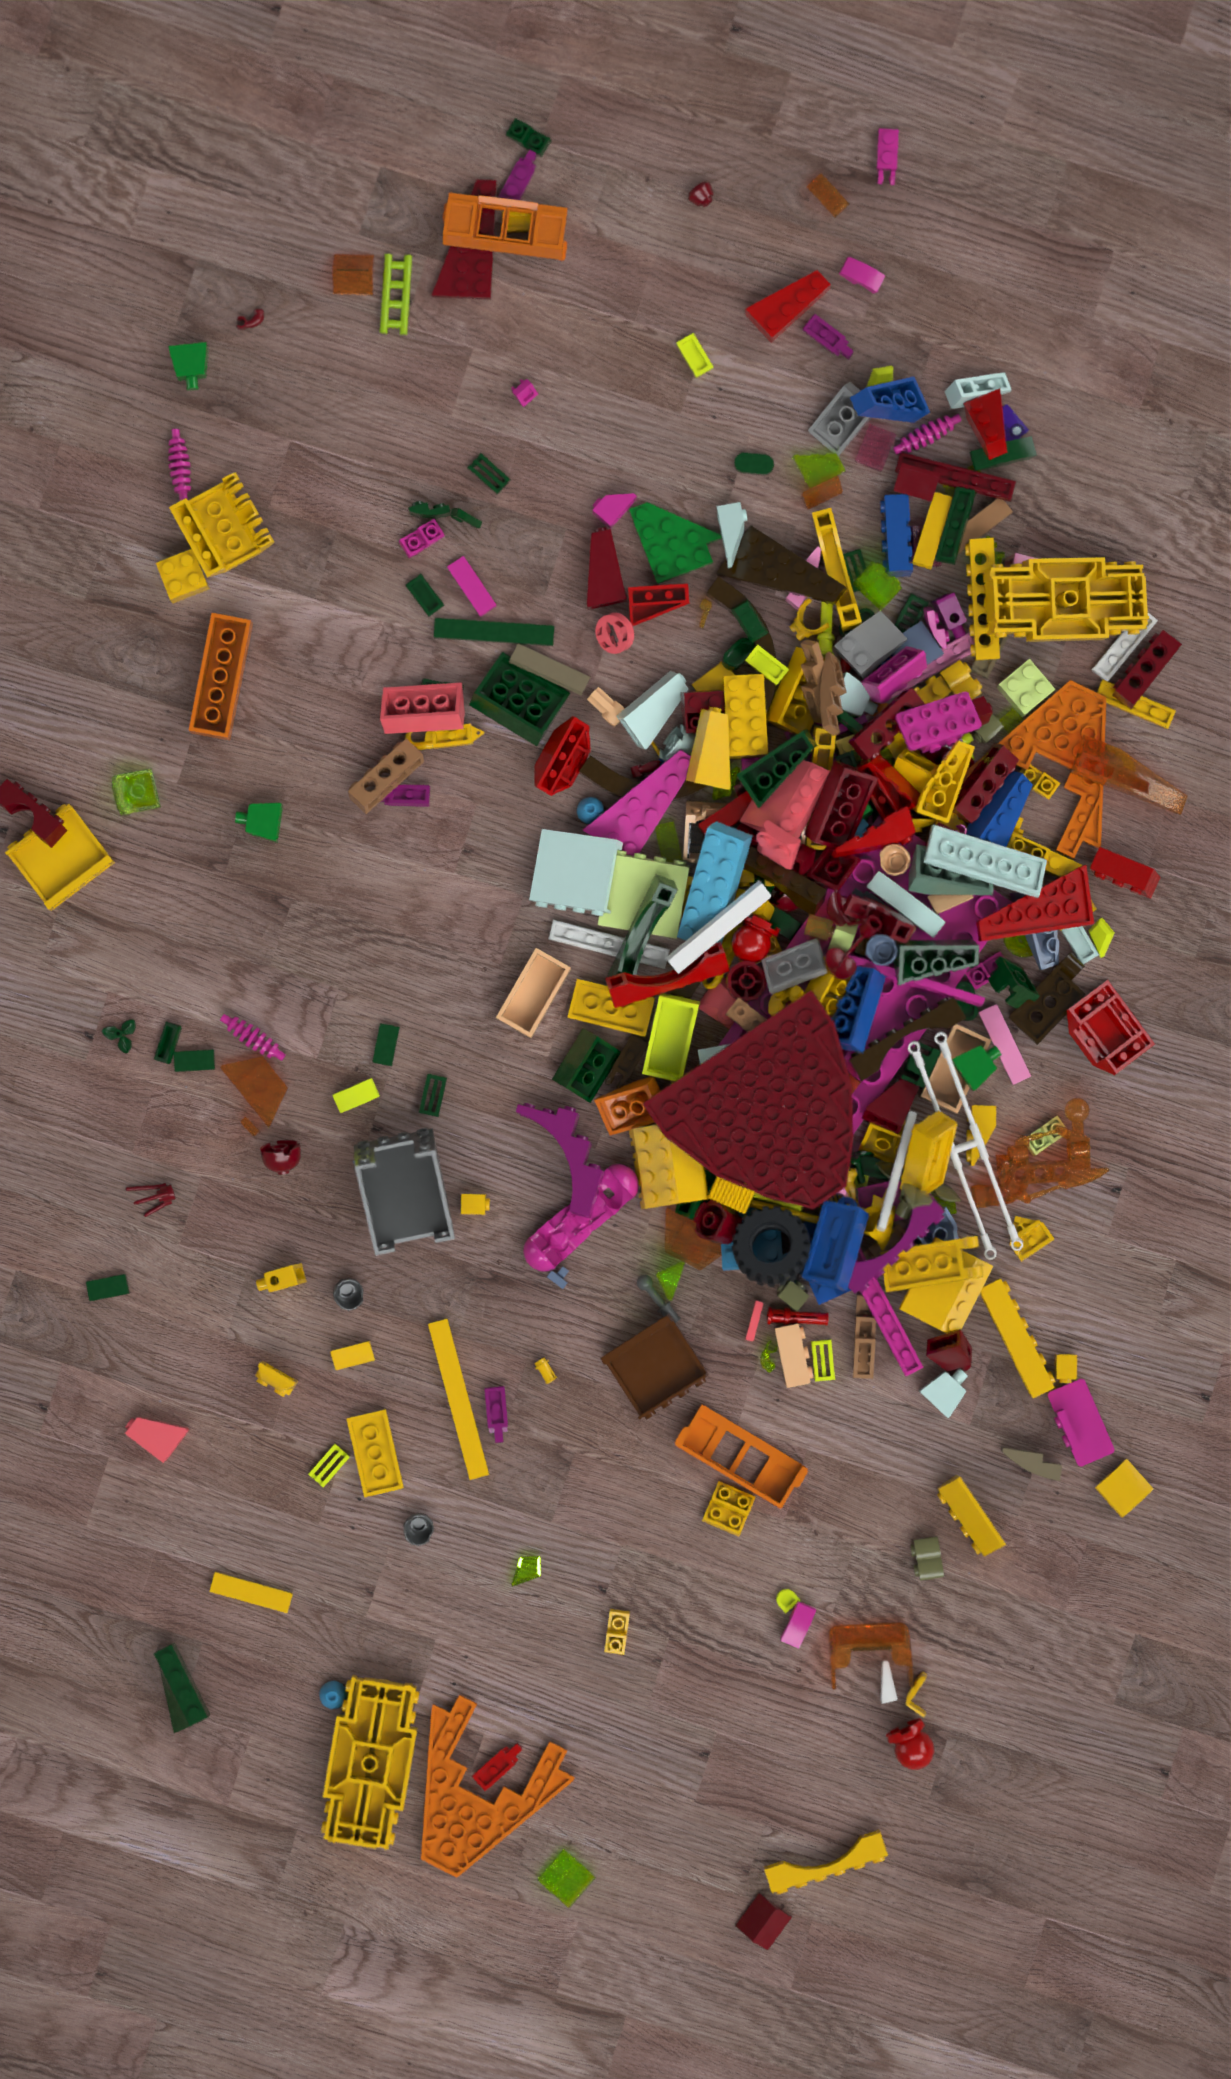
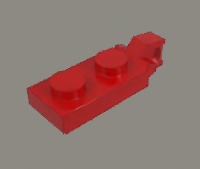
[472,1742,523,1791]

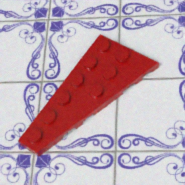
[976,864,1094,942]

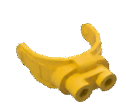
[789,598,829,641]

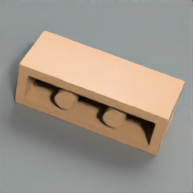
[774,1323,813,1388]

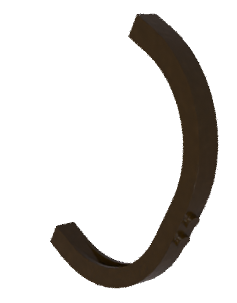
[579,576,776,802]

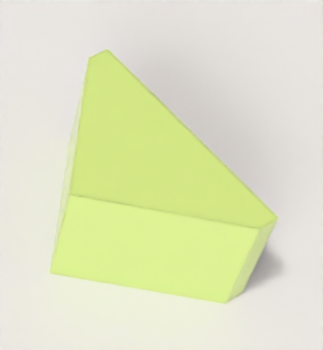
[828,919,859,953]

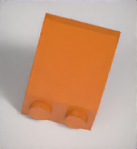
[594,1076,661,1135]

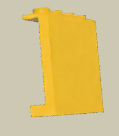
[5,804,115,911]

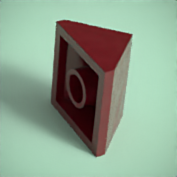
[893,463,940,502]
[735,1893,792,1950]

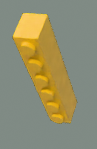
[980,1278,1056,1398]

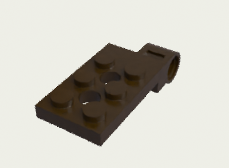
[1008,952,1086,1045]

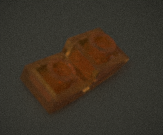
[806,173,849,218]

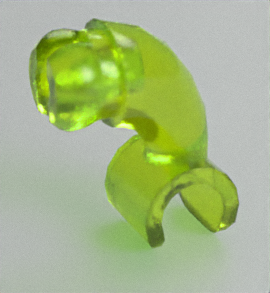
[760,1340,778,1373]

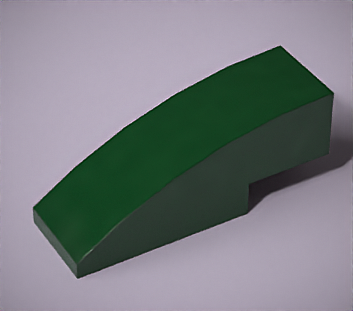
[970,436,1037,471]

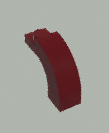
[841,893,915,944]

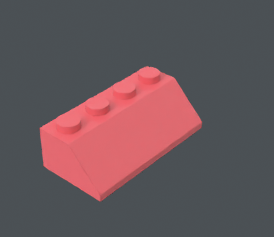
[380,682,465,734]

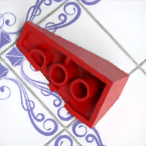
[832,806,916,858]

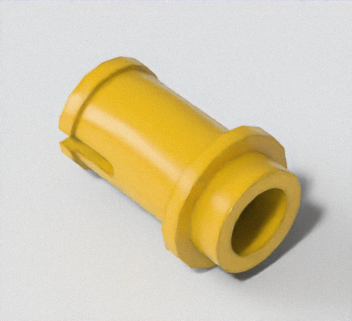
[534,1357,557,1384]

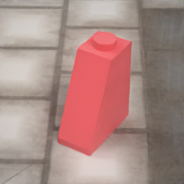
[125,1416,190,1463]

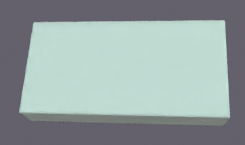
[1061,926,1099,964]

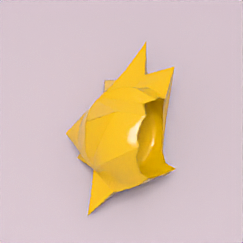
[864,1189,896,1251]

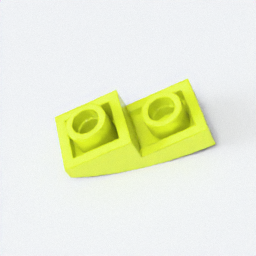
[332,1078,380,1113]

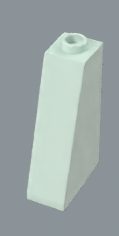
[616,671,688,750]

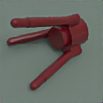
[126,1183,176,1217]

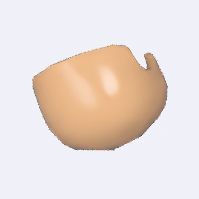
[879,844,910,876]

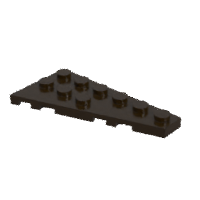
[716,526,847,605]

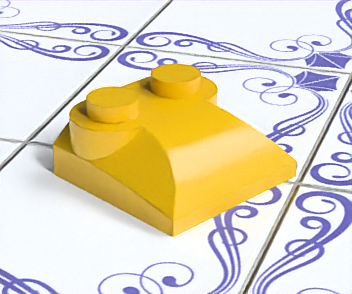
[255,1361,298,1397]

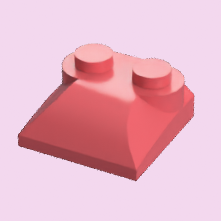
[757,820,801,870]
[699,977,748,1029]

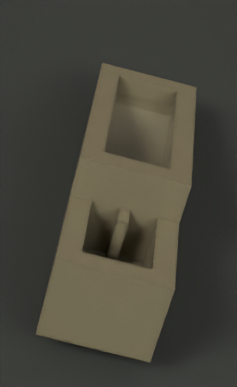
[1001,1447,1062,1481]

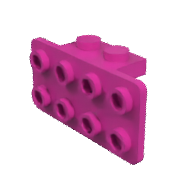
[895,692,982,753]
[1047,1379,1115,1467]

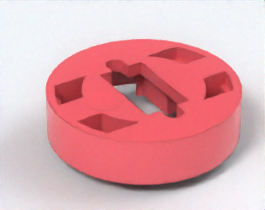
[595,612,634,654]

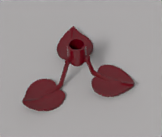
[825,891,894,979]

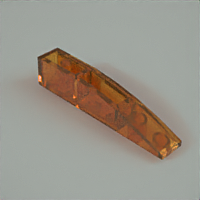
[1070,735,1188,815]

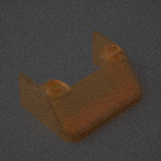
[828,1622,913,1689]

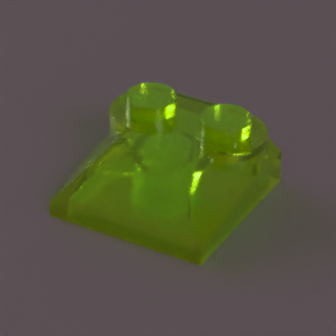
[112,768,161,816]

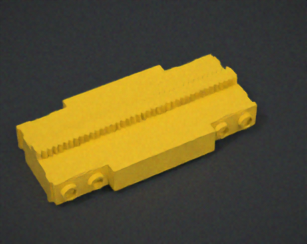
[983,557,1149,642]
[321,1675,420,1850]

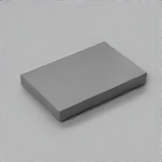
[762,938,828,995]

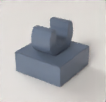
[547,1266,569,1289]

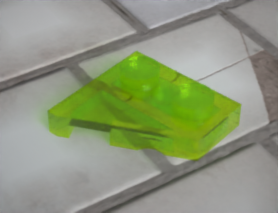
[792,453,846,491]

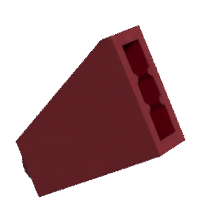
[862,1079,919,1134]

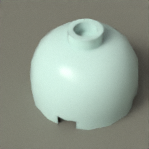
[659,724,695,761]

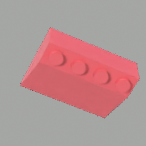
[740,760,830,838]

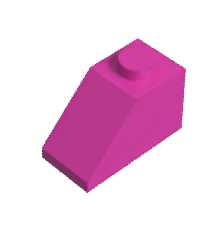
[592,493,637,529]

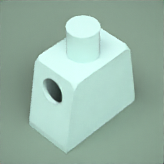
[840,672,878,718]
[919,1368,968,1418]

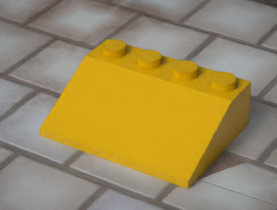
[899,1237,993,1333]

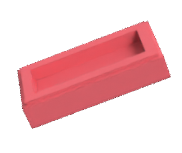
[745,1300,763,1341]

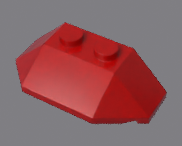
[534,716,591,796]

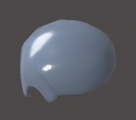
[866,934,898,966]

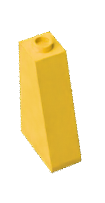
[686,707,731,790]

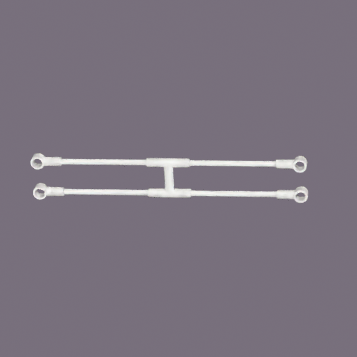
[908,1031,1023,1260]

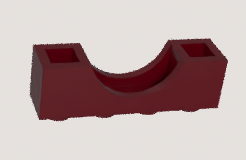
[0,779,68,848]

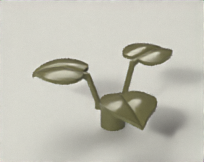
[875,1161,962,1219]

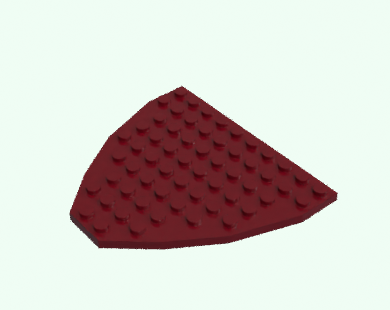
[643,989,853,1209]

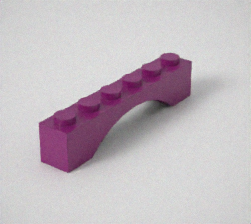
[848,1193,946,1293]

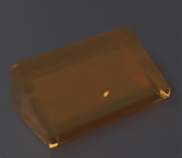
[801,476,843,509]

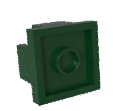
[988,956,1040,1009]
[900,1042,941,1089]

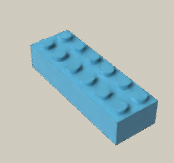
[677,822,753,944]

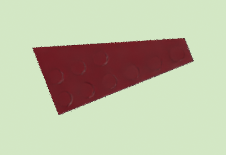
[431,179,497,300]

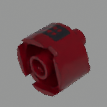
[693,1200,742,1245]

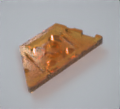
[220,1056,288,1127]
[665,1208,722,1271]

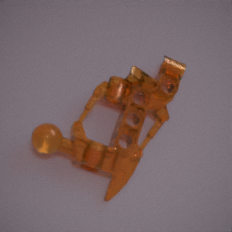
[971,1098,1109,1208]

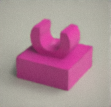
[511,379,538,407]

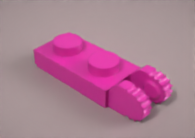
[877,129,899,185]

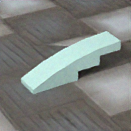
[867,871,946,938]

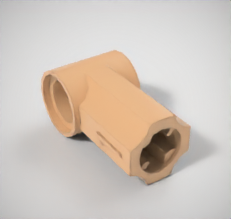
[587,687,625,727]

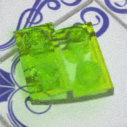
[537,1849,597,1908]

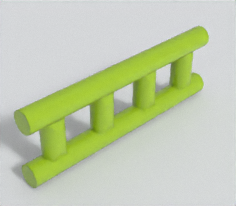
[380,254,412,335]

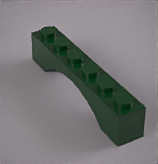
[606,874,678,978]

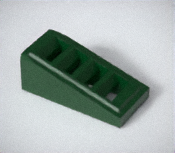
[894,592,929,633]

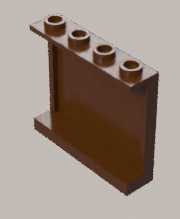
[600,1313,709,1420]

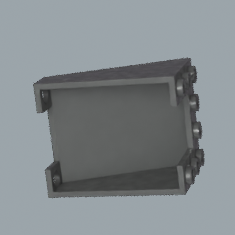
[354,1128,455,1256]

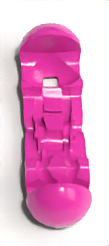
[523,1164,639,1272]

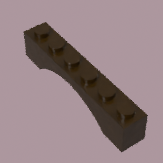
[743,846,827,916]
[849,997,966,1081]

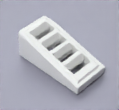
[880,1658,897,1704]

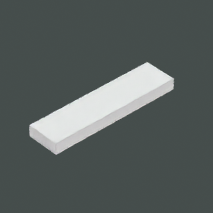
[1092,613,1158,681]

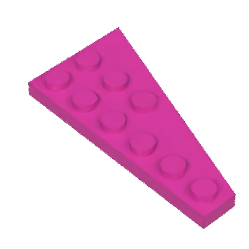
[583,749,691,856]

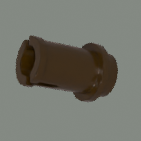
[854,935,872,957]

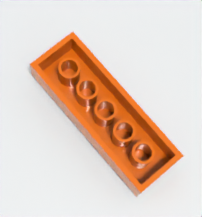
[189,613,253,741]

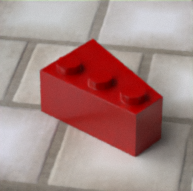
[963,388,1007,460]
[628,583,689,626]
[856,754,920,821]
[1090,847,1161,899]

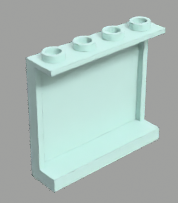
[529,829,623,916]

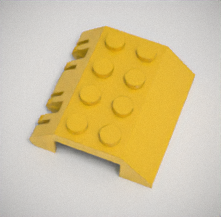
[169,472,274,578]
[629,1125,709,1209]

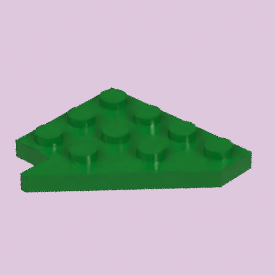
[629,502,722,585]

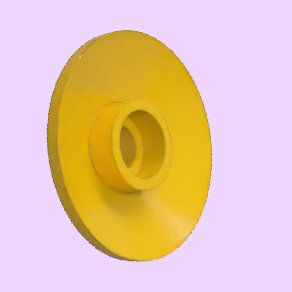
[912,819,936,833]

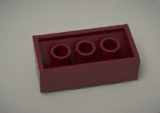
[804,761,878,849]

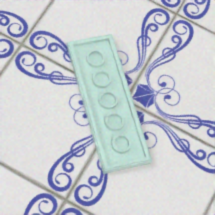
[923,825,1047,898]

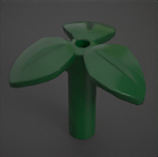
[102,1019,136,1054]
[850,1150,874,1184]

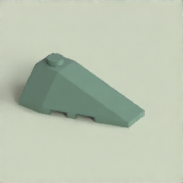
[908,845,993,895]

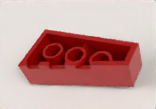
[744,270,831,343]

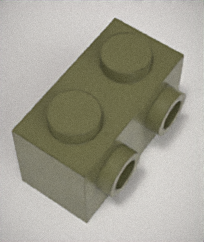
[777,1280,810,1312]

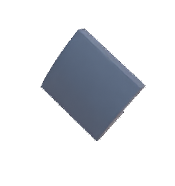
[892,621,944,665]

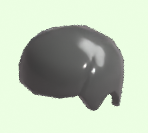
[333,1278,363,1311]
[403,1513,434,1546]

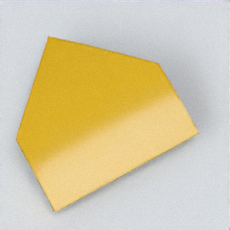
[1010,1216,1055,1262]

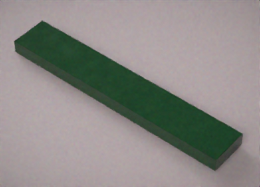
[434,618,555,646]

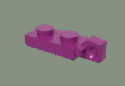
[499,150,537,200]
[802,313,854,360]
[381,785,430,807]
[484,1386,508,1443]

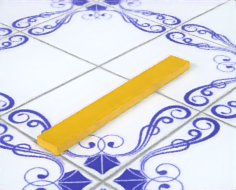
[428,1319,489,1480]

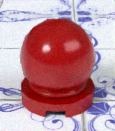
[731,915,780,963]
[886,1718,935,1770]

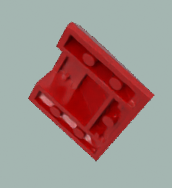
[1067,980,1155,1075]

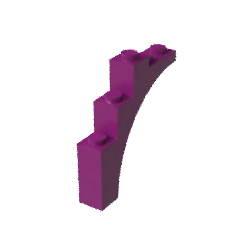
[516,1103,604,1219]

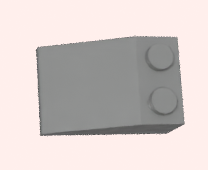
[808,382,871,457]
[834,611,908,680]

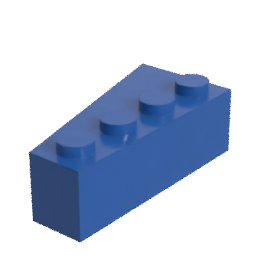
[850,377,931,423]
[880,494,913,578]
[966,771,1033,847]
[831,966,886,1052]

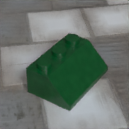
[552,1028,621,1103]

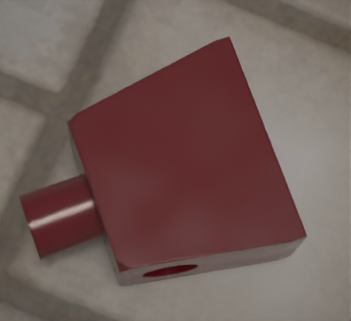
[926,1329,972,1371]

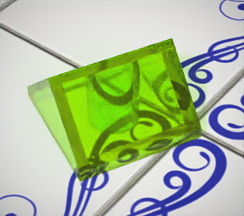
[655,1261,685,1301]

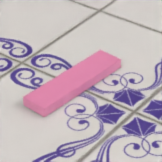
[978,1004,1031,1085]

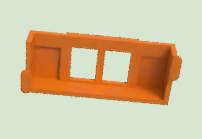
[443,193,568,261]
[675,1404,808,1509]

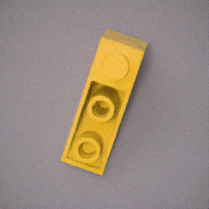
[966,1105,996,1166]

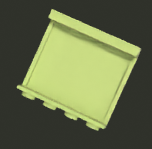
[598,850,689,939]

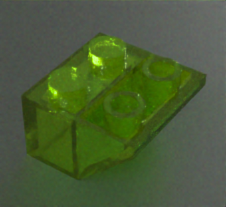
[852,561,902,611]

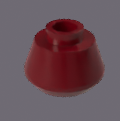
[688,181,714,208]

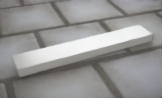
[666,881,772,974]
[548,920,670,969]
[876,1111,917,1232]

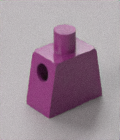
[930,592,967,639]

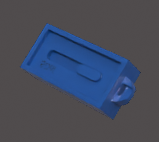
[802,1197,869,1291]

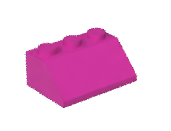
[861,646,927,704]

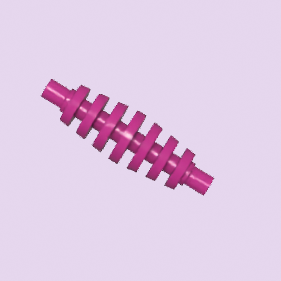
[893,414,962,455]
[168,429,191,501]
[220,1014,286,1061]

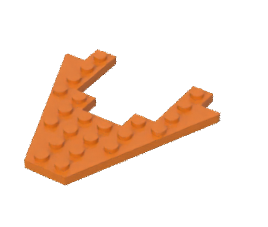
[962,680,1106,859]
[421,1694,575,1878]

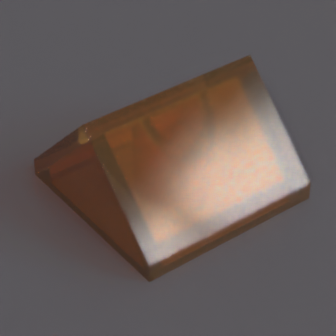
[332,254,374,295]

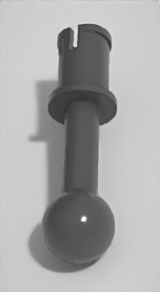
[637,1275,681,1322]

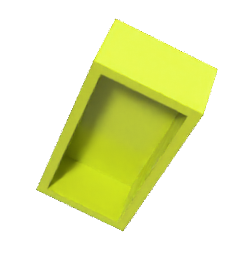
[642,993,700,1081]

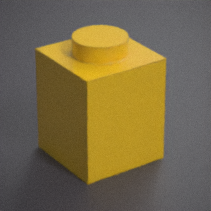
[461,1194,490,1215]
[1054,1354,1077,1383]

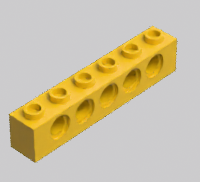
[965,538,1000,661]

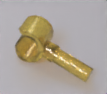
[699,599,712,628]

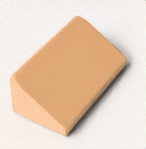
[928,895,974,915]

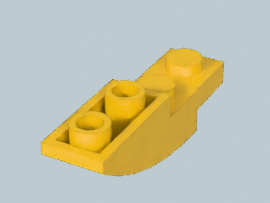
[1007,833,1082,878]

